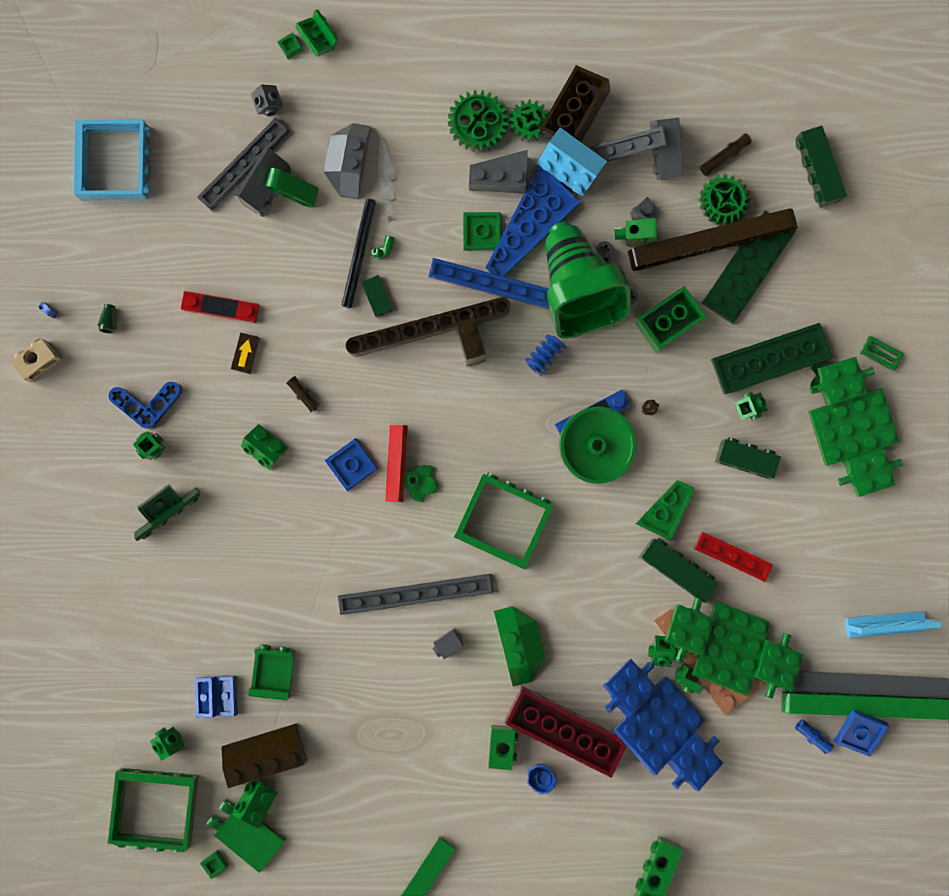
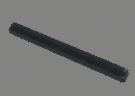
[342,198,376,308]

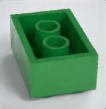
[634,286,706,353]

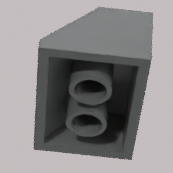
[235,146,291,217]

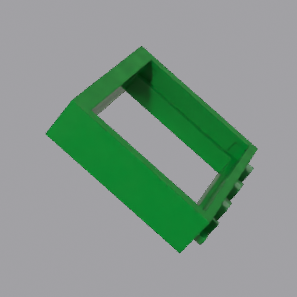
[454,472,553,570]
[107,768,199,853]

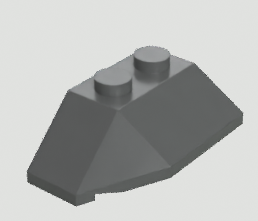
[324,123,372,199]

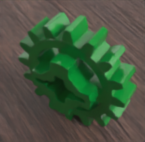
[509,99,549,142]

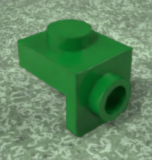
[674,664,703,694]

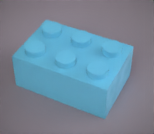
[536,128,607,197]

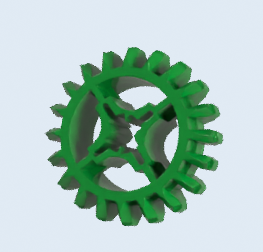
[699,174,751,225]

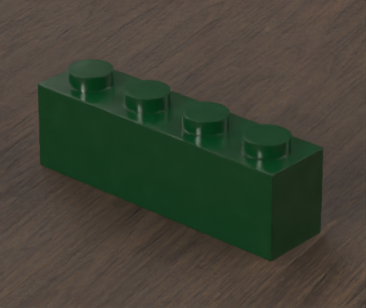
[795,125,847,208]
[639,538,718,603]

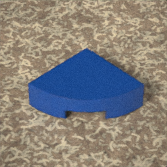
[38,301,58,318]

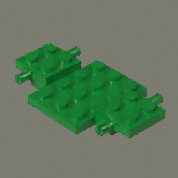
[808,357,903,497]
[664,597,803,699]

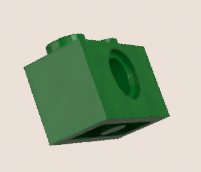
[488,725,519,770]

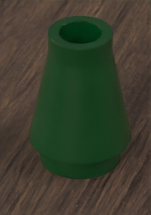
[97,304,117,334]

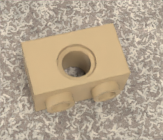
[10,339,61,382]

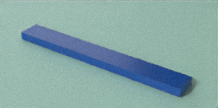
[428,258,549,309]

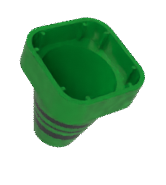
[545,222,631,339]

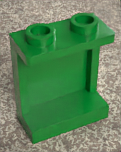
[248,644,295,701]

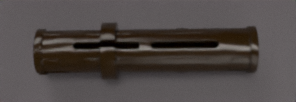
[699,133,752,176]

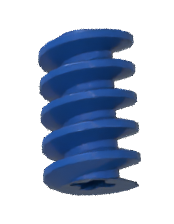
[525,335,567,377]

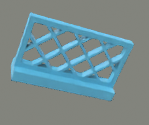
[845,611,941,638]

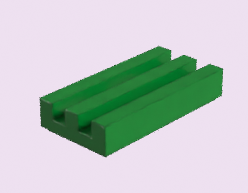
[860,336,904,371]

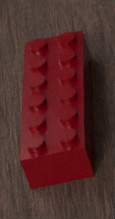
[504,685,627,778]

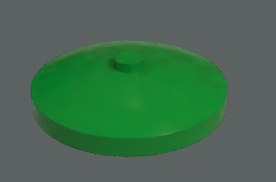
[559,407,636,484]

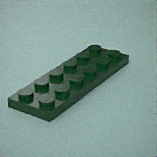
[701,210,796,324]
[711,322,833,395]

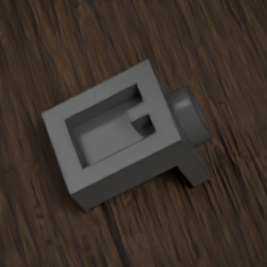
[630,197,660,220]

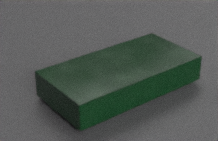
[361,275,393,318]

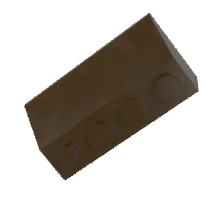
[539,65,611,142]
[221,723,307,788]

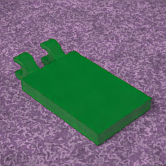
[206,799,285,873]

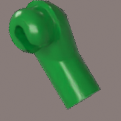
[371,235,395,260]

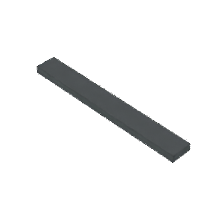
[338,574,493,615]
[793,671,949,698]

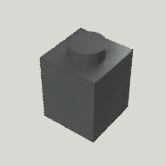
[432,628,464,659]

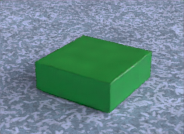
[277,32,303,59]
[200,850,229,879]

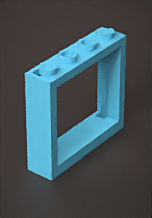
[74,120,151,200]

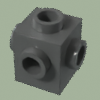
[251,84,283,116]

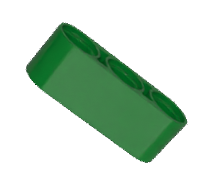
[265,168,319,208]

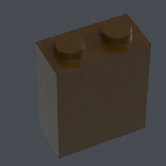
[456,317,486,367]

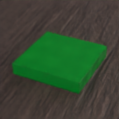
[463,212,501,251]

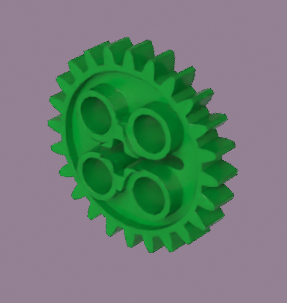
[448,90,509,152]

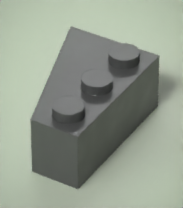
[649,118,683,179]
[469,150,528,193]

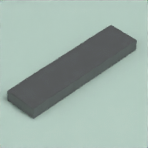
[591,126,669,162]

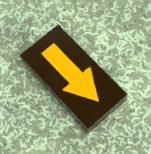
[231,332,260,374]

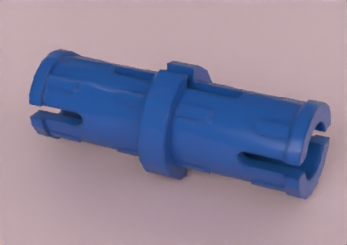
[795,719,833,754]

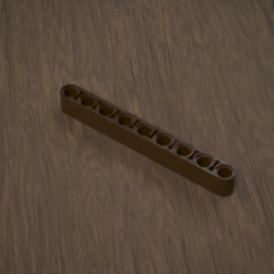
[627,208,798,271]
[345,297,511,357]

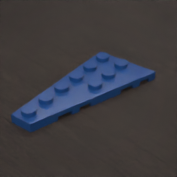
[486,166,580,277]

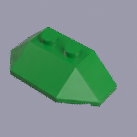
[494,606,546,686]

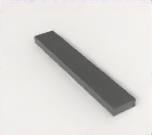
[197,117,290,211]

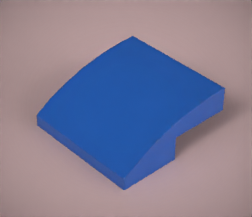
[194,676,238,717]

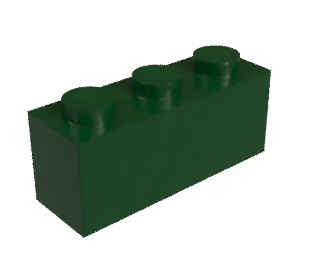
[715,437,781,480]

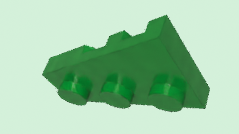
[635,480,695,541]

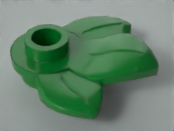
[404,465,439,502]

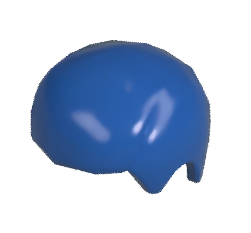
[527,763,557,794]

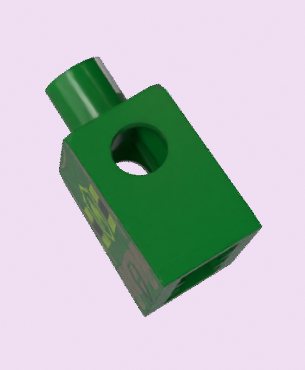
[614,218,657,246]

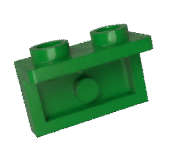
[295,9,338,57]
[241,424,288,470]
[232,780,278,829]

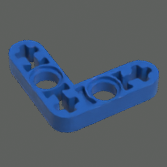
[108,382,182,429]

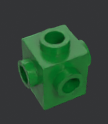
[734,392,768,421]
[133,431,166,460]
[648,635,677,667]
[150,726,185,761]

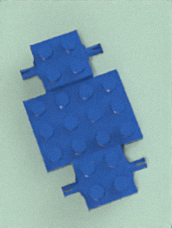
[603,659,723,791]

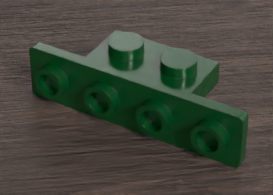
[134,484,200,541]

